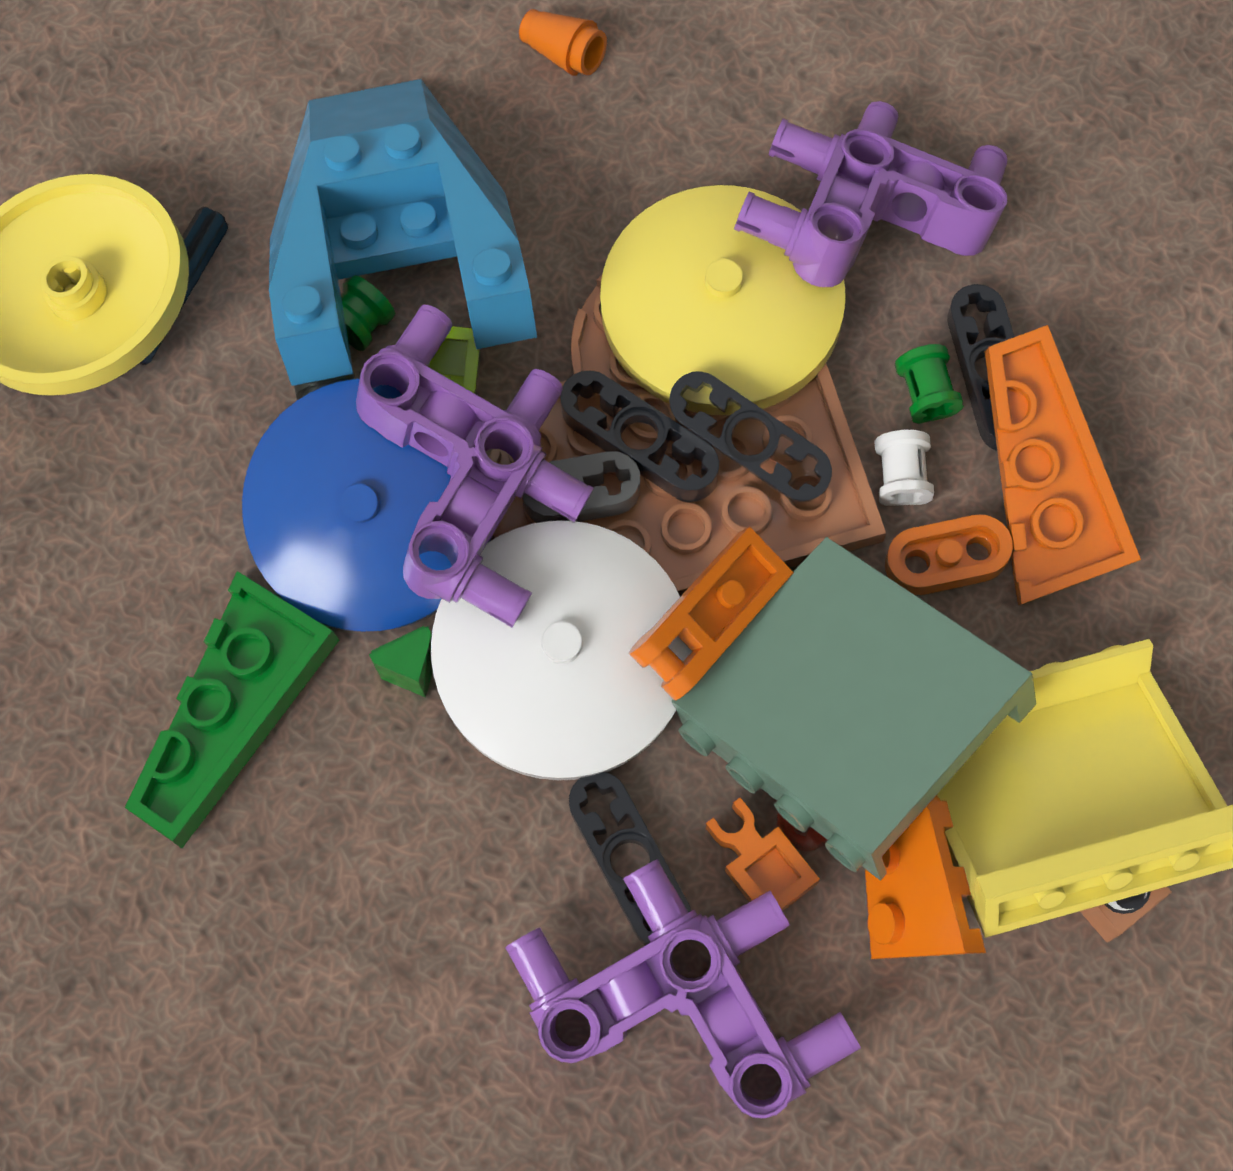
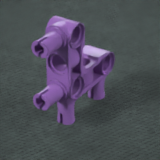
[734,101,1008,287]
[356,304,594,628]
[505,859,861,1118]

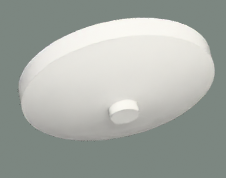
[431,521,692,780]

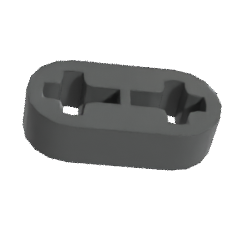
[522,452,640,523]

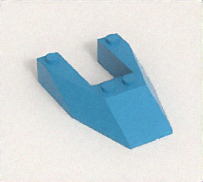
[269,79,537,386]

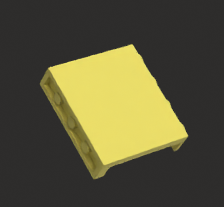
[937,639,1233,938]

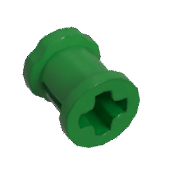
[894,344,964,424]

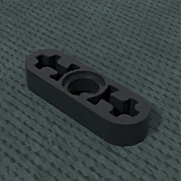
[947,284,1015,451]
[560,371,719,502]
[669,371,832,502]
[569,772,691,947]

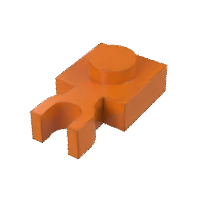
[706,797,820,911]

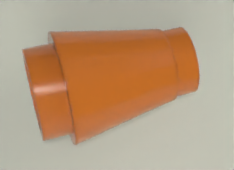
[519,9,607,76]

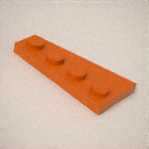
[985,325,1141,606]
[865,795,986,959]

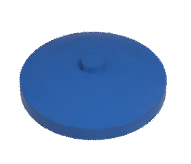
[242,379,492,632]

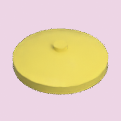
[0,174,189,396]
[600,185,845,415]

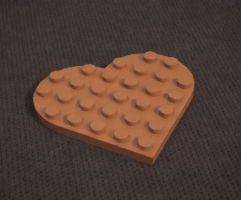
[489,273,886,597]

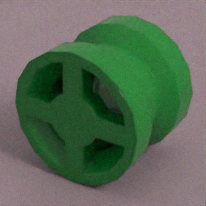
[341,275,396,351]

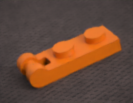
[629,526,794,701]

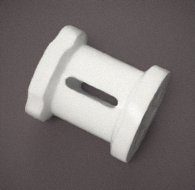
[874,430,934,506]

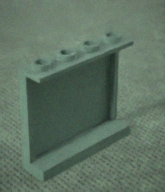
[671,537,1036,881]

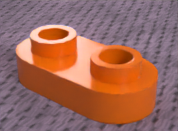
[885,514,1013,595]

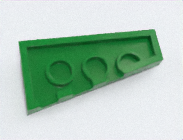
[125,571,340,848]

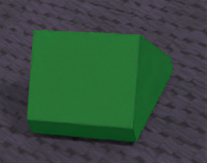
[369,626,433,698]

